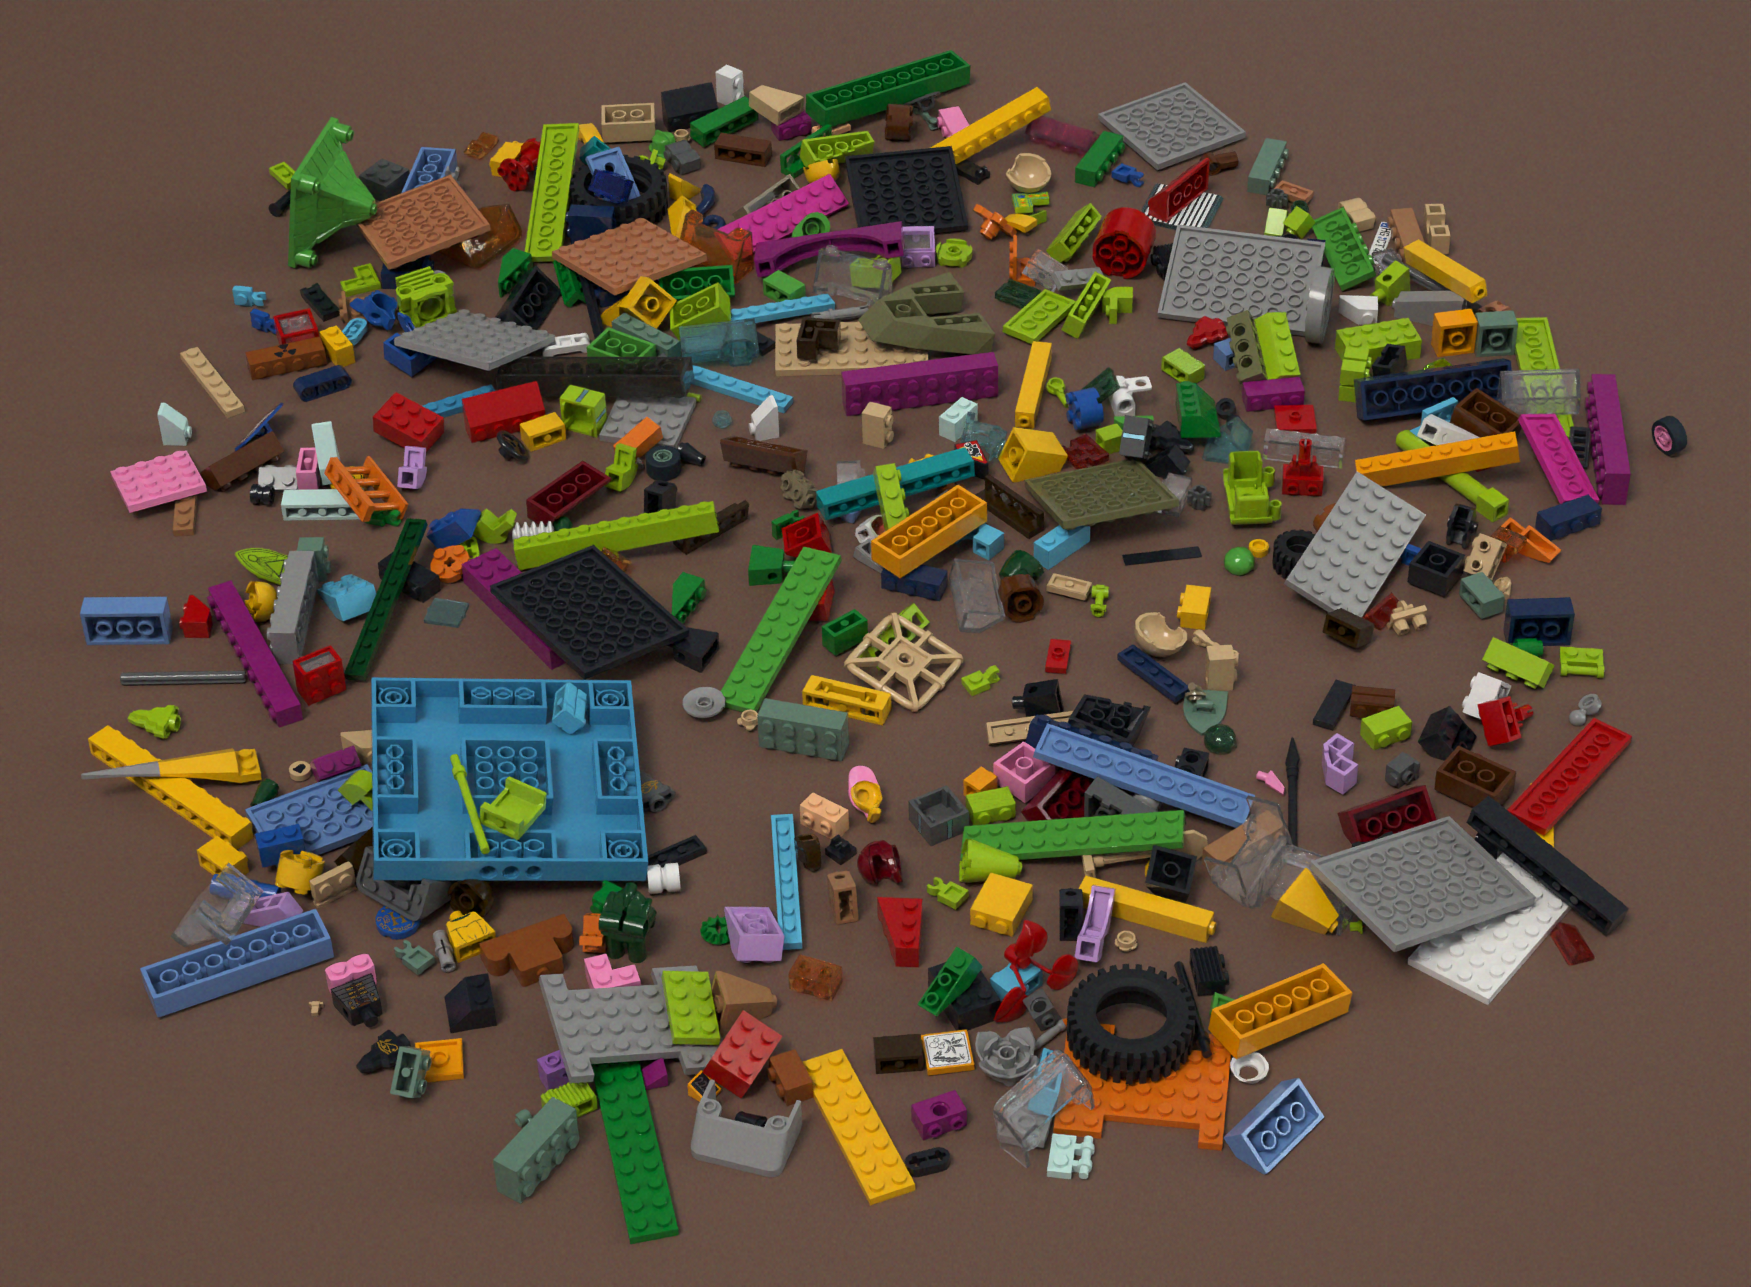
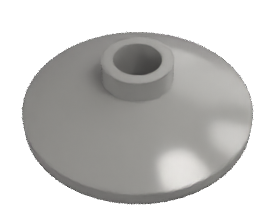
[683,687,725,718]

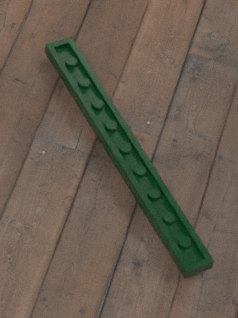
[344,518,428,681]

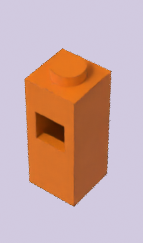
[613,417,663,462]

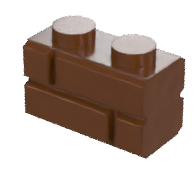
[1350,685,1395,718]

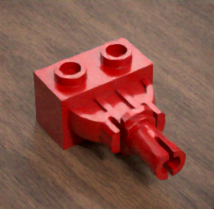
[1282,439,1324,496]
[1477,696,1533,746]

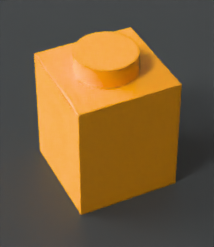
[963,766,997,797]

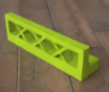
[858,603,929,671]

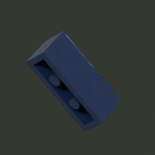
[1535,495,1602,541]
[881,565,948,601]

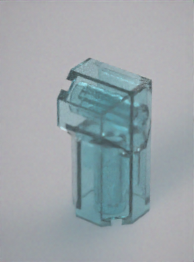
[679,318,759,367]

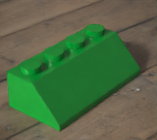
[659,265,735,301]
[1175,381,1221,438]

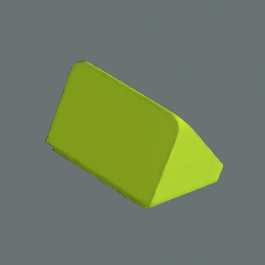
[1026,210,1047,225]

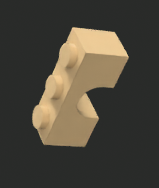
[1423,204,1450,254]

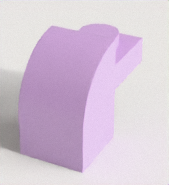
[397,446,427,489]

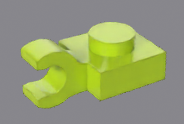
[961,665,1000,696]

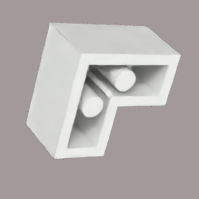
[1462,672,1512,719]

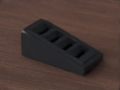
[1569,426,1590,469]

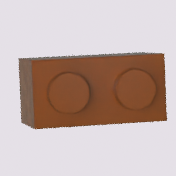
[767,1049,814,1106]

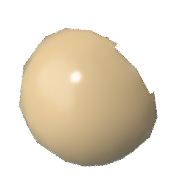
[1006,153,1052,193]
[1134,612,1187,657]

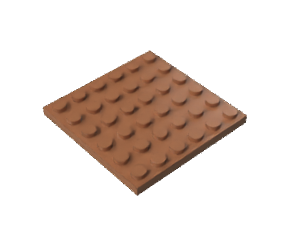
[356,174,491,270]
[552,218,707,295]

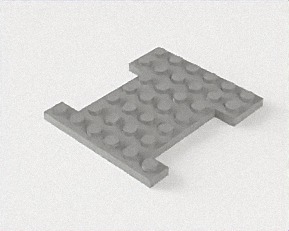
[539,965,723,1083]

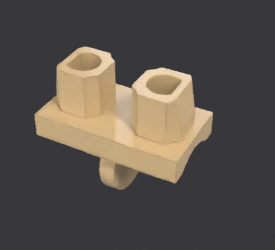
[1386,600,1427,636]

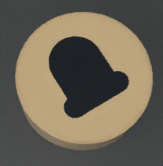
[289,761,312,781]

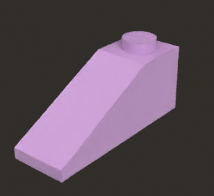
[229,892,303,927]

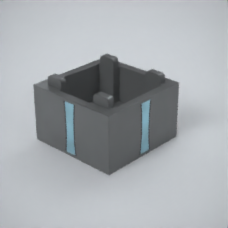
[1119,415,1156,460]
[908,785,969,846]

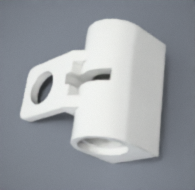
[1107,376,1152,416]

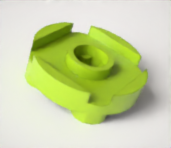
[935,238,972,268]

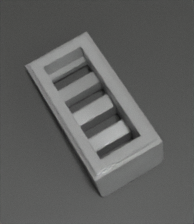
[853,538,884,573]

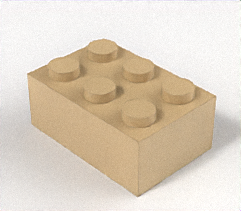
[601,103,656,143]

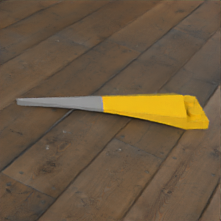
[81,748,262,783]

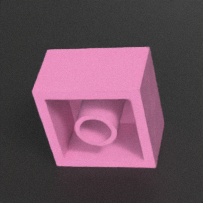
[993,741,1055,803]

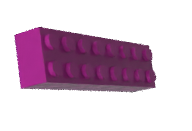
[841,352,998,416]
[1584,374,1631,505]
[462,548,566,670]

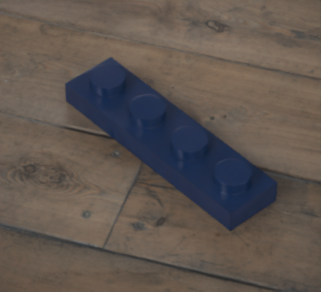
[1117,645,1190,703]

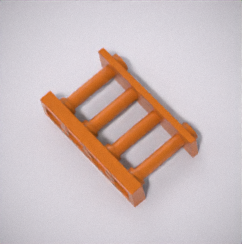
[324,456,409,522]

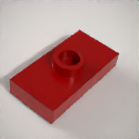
[1045,639,1071,674]

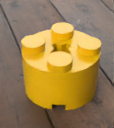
[275,850,325,894]

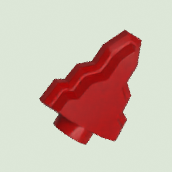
[1187,316,1229,349]

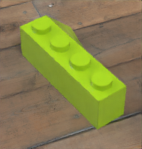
[800,131,874,167]

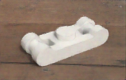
[541,333,590,359]

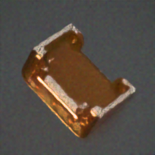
[438,204,522,268]
[680,210,754,284]

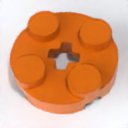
[430,545,471,583]

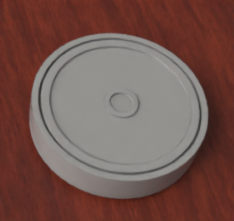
[1305,266,1334,344]

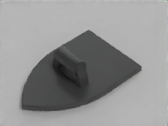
[903,91,940,112]

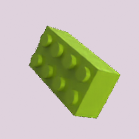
[1335,318,1422,367]

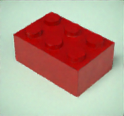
[373,392,444,452]
[702,1010,782,1099]

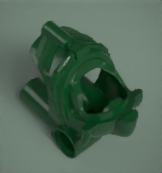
[599,882,657,963]

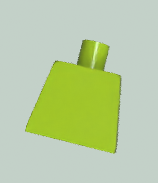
[1370,260,1410,306]

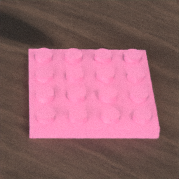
[110,450,207,513]

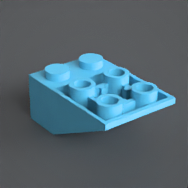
[317,574,376,621]

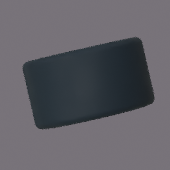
[645,445,681,481]

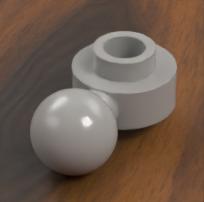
[1569,694,1602,726]

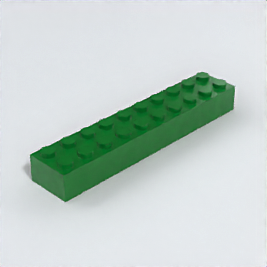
[805,50,971,127]

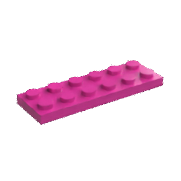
[1518,414,1599,504]

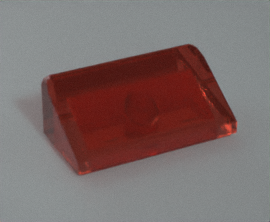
[1362,592,1399,630]
[1550,922,1595,965]

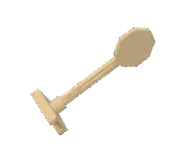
[1081,830,1208,878]

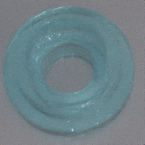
[712,410,732,428]

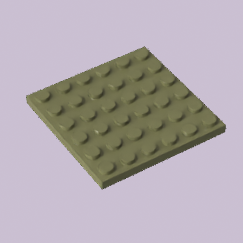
[1024,458,1179,530]

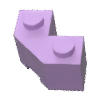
[1322,733,1358,795]

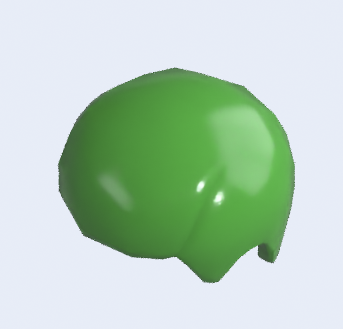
[1224,547,1255,576]

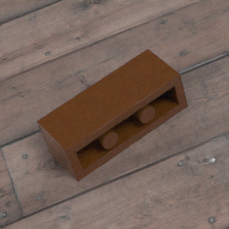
[714,133,772,167]

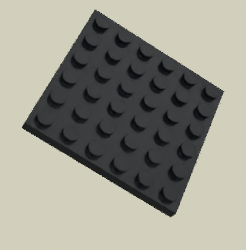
[845,146,968,236]

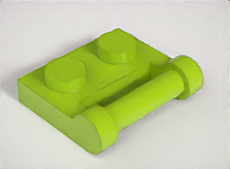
[1559,647,1604,678]

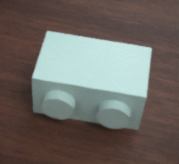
[939,397,978,442]

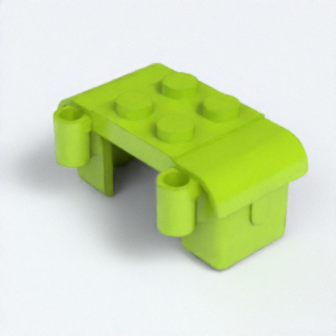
[1223,451,1282,525]

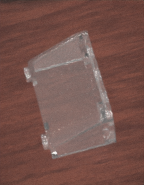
[812,245,893,306]

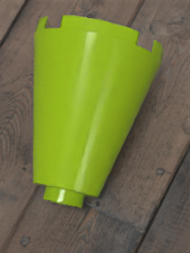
[959,838,1022,883]

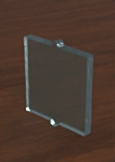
[424,598,469,628]

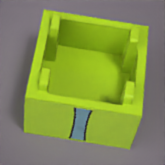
[559,385,607,438]

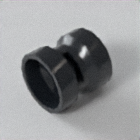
[250,484,275,505]

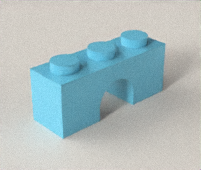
[955,523,1004,560]

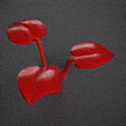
[993,920,1079,1022]

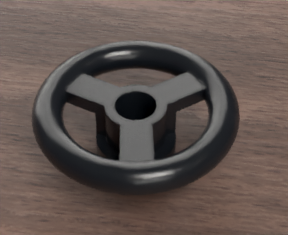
[497,430,528,460]

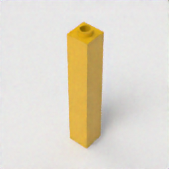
[1403,239,1488,303]
[1015,341,1052,429]
[1079,875,1217,943]

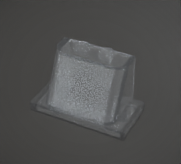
[170,863,264,947]

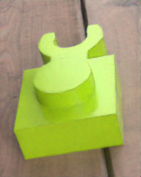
[927,877,969,910]

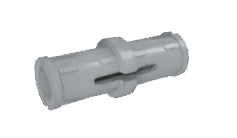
[432,930,456,972]

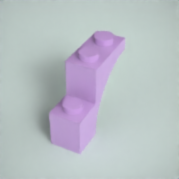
[1075,885,1116,962]

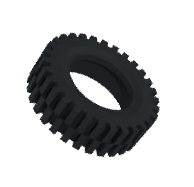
[1067,964,1196,1084]

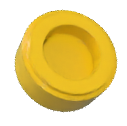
[1248,539,1269,558]

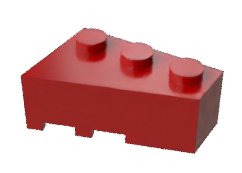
[877,897,923,967]

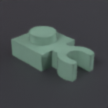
[394,940,435,975]

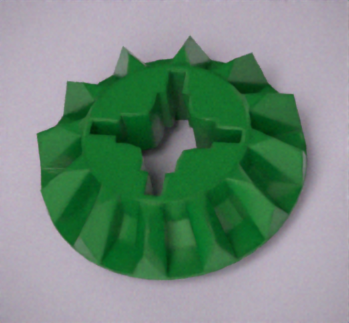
[700,914,730,945]

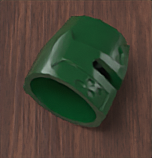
[999,550,1044,580]

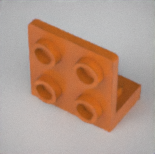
[1009,235,1035,286]

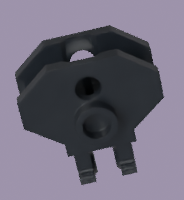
[1446,503,1478,549]

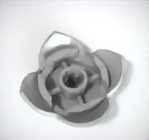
[975,1027,1039,1086]

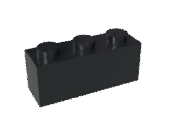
[378,552,441,603]

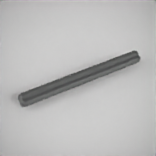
[1381,254,1482,314]
[120,670,246,685]

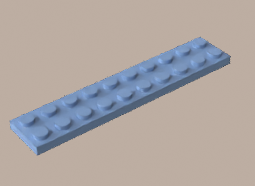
[1033,723,1255,828]

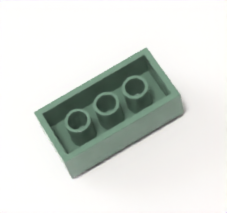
[757,698,849,761]
[493,1097,580,1204]

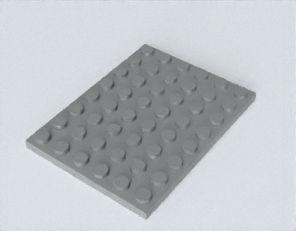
[1157,224,1325,336]
[1309,816,1536,952]

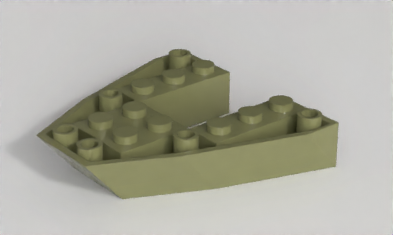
[858,272,995,354]

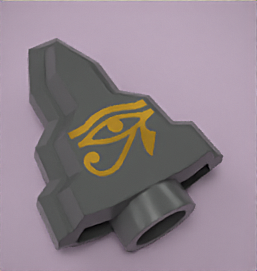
[640,770,676,813]

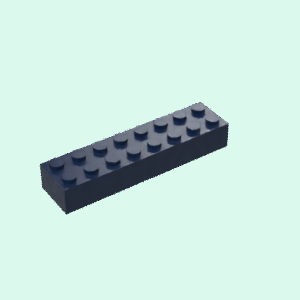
[1354,358,1514,420]

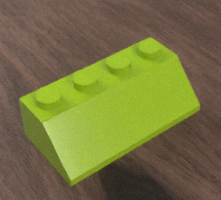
[1255,312,1301,380]

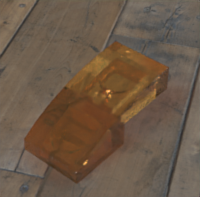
[464,132,499,159]

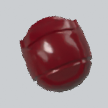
[857,840,903,885]

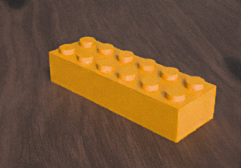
[871,485,987,578]
[1208,963,1352,1059]

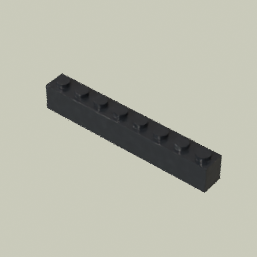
[1466,796,1629,936]

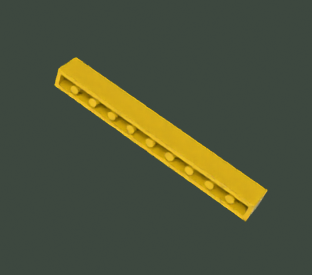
[88,725,254,850]

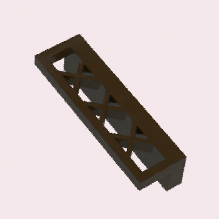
[975,474,1044,539]
[673,500,749,555]

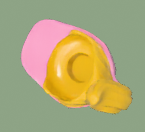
[848,766,882,823]

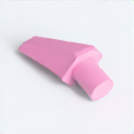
[1256,770,1285,796]

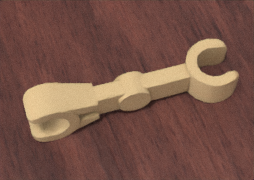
[1192,629,1239,659]

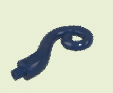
[693,184,726,238]

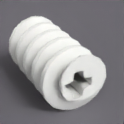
[512,521,554,547]

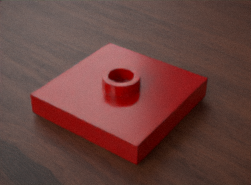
[1274,405,1317,435]

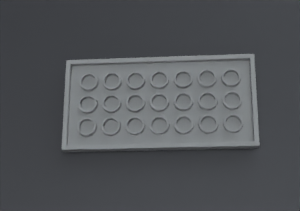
[1284,472,1426,618]

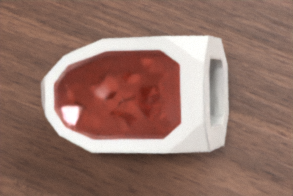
[855,515,885,543]

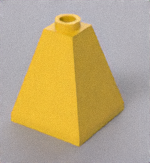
[1271,868,1340,935]

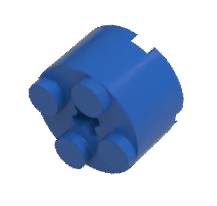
[1065,387,1104,430]

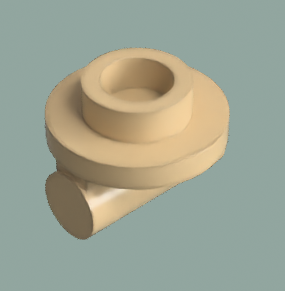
[1494,577,1512,600]

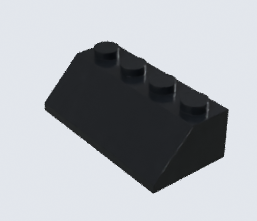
[495,265,561,330]

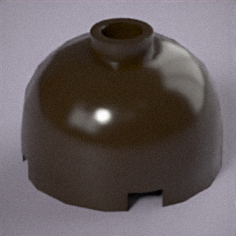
[448,879,494,918]

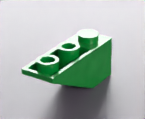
[498,248,533,298]
[672,572,707,624]
[917,947,983,1017]

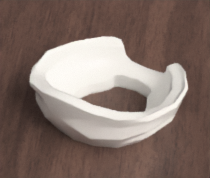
[1230,1052,1269,1084]

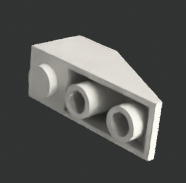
[1417,414,1480,445]

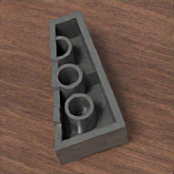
[1084,776,1158,817]

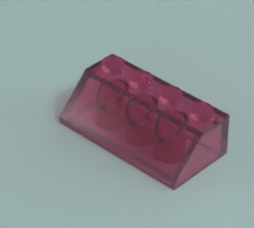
[1025,116,1100,156]

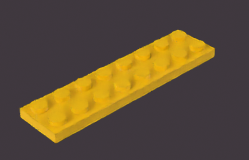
[802,1049,915,1206]

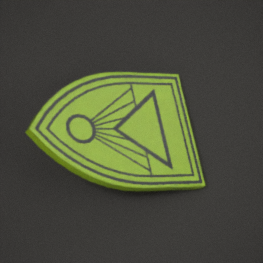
[235,548,288,585]

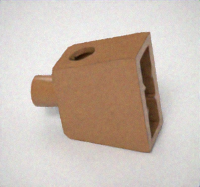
[827,871,859,925]

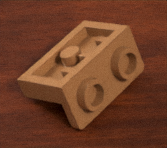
[338,291,368,326]

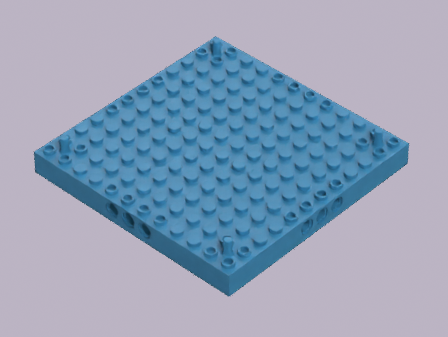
[371,677,648,881]

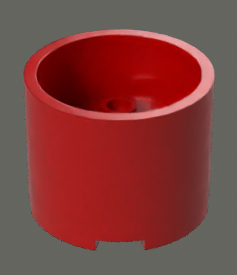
[1092,207,1156,279]

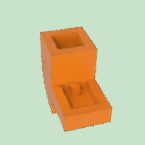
[579,913,606,953]

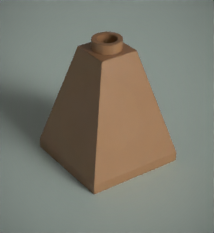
[711,971,777,1037]

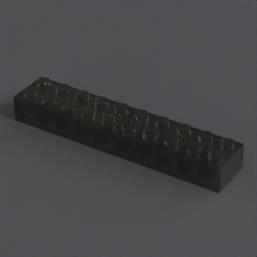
[495,356,694,398]

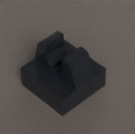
[825,834,857,865]

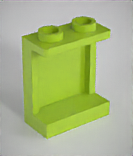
[479,776,547,840]

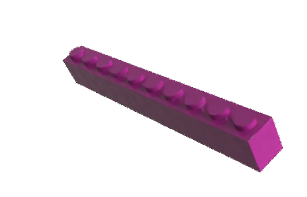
[206,580,303,728]

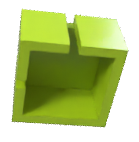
[1338,346,1372,403]

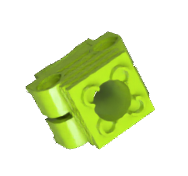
[395,266,457,328]

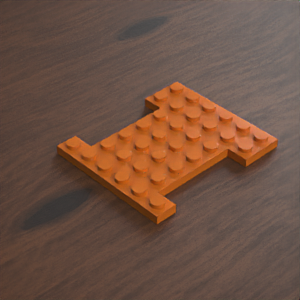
[1053,1024,1231,1151]

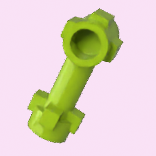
[1090,584,1109,617]

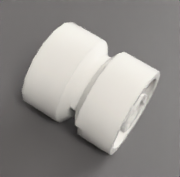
[647,863,681,894]

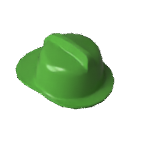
[649,130,677,161]
[792,212,830,237]

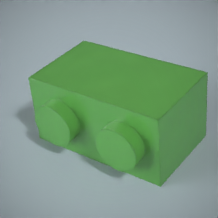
[763,270,806,302]

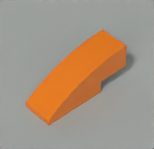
[1494,517,1561,563]

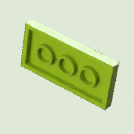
[1003,289,1076,344]
[661,971,721,1045]

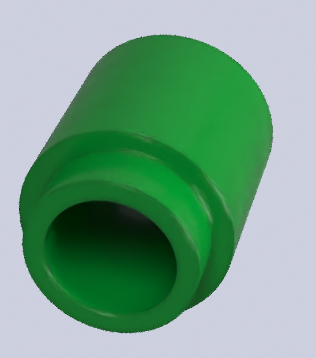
[1511,638,1543,657]

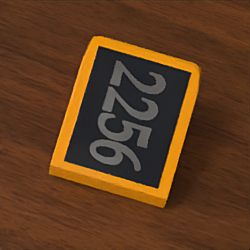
[687,1070,722,1102]

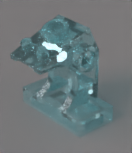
[960,412,1007,461]

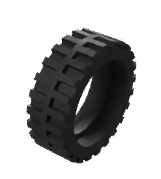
[569,155,668,228]

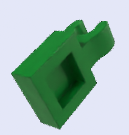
[365,510,402,527]
[771,510,805,540]

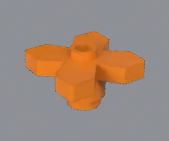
[973,204,1017,240]

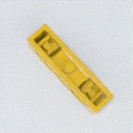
[802,675,892,726]

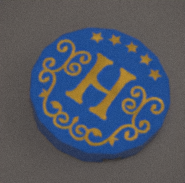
[375,906,421,940]

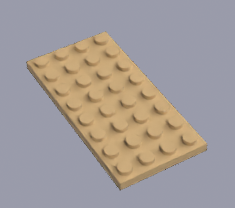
[775,321,928,376]

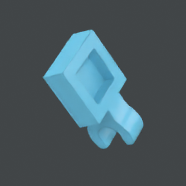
[232,286,267,307]

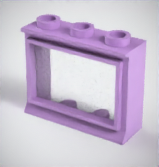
[900,226,935,268]

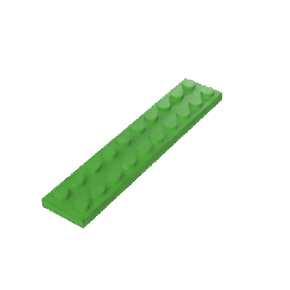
[721,547,842,712]
[960,810,1185,861]

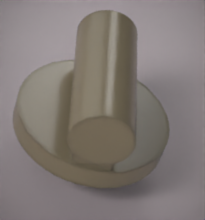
[1185,682,1206,703]

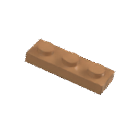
[173,494,197,537]

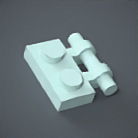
[1047,1133,1095,1179]

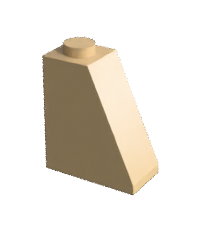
[749,85,804,126]

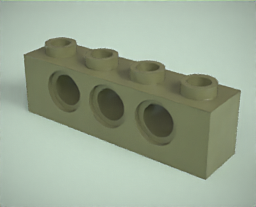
[1226,310,1268,384]

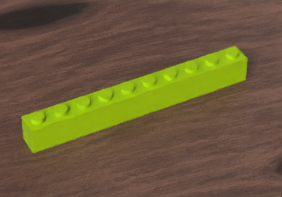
[514,501,719,570]

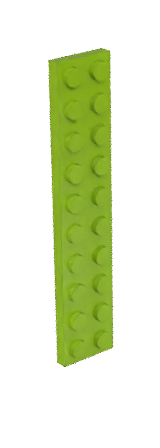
[525,123,580,262]
[1515,317,1574,439]

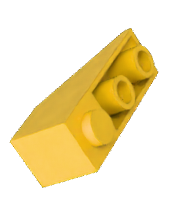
[667,196,697,244]

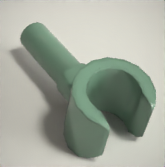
[515,1109,532,1127]

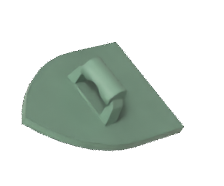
[1183,690,1228,736]

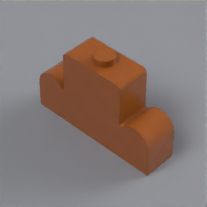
[479,914,574,987]

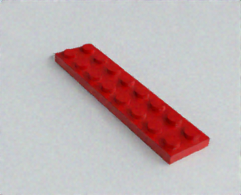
[1507,718,1632,836]

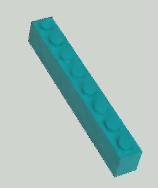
[816,447,975,521]

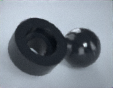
[1216,398,1242,430]

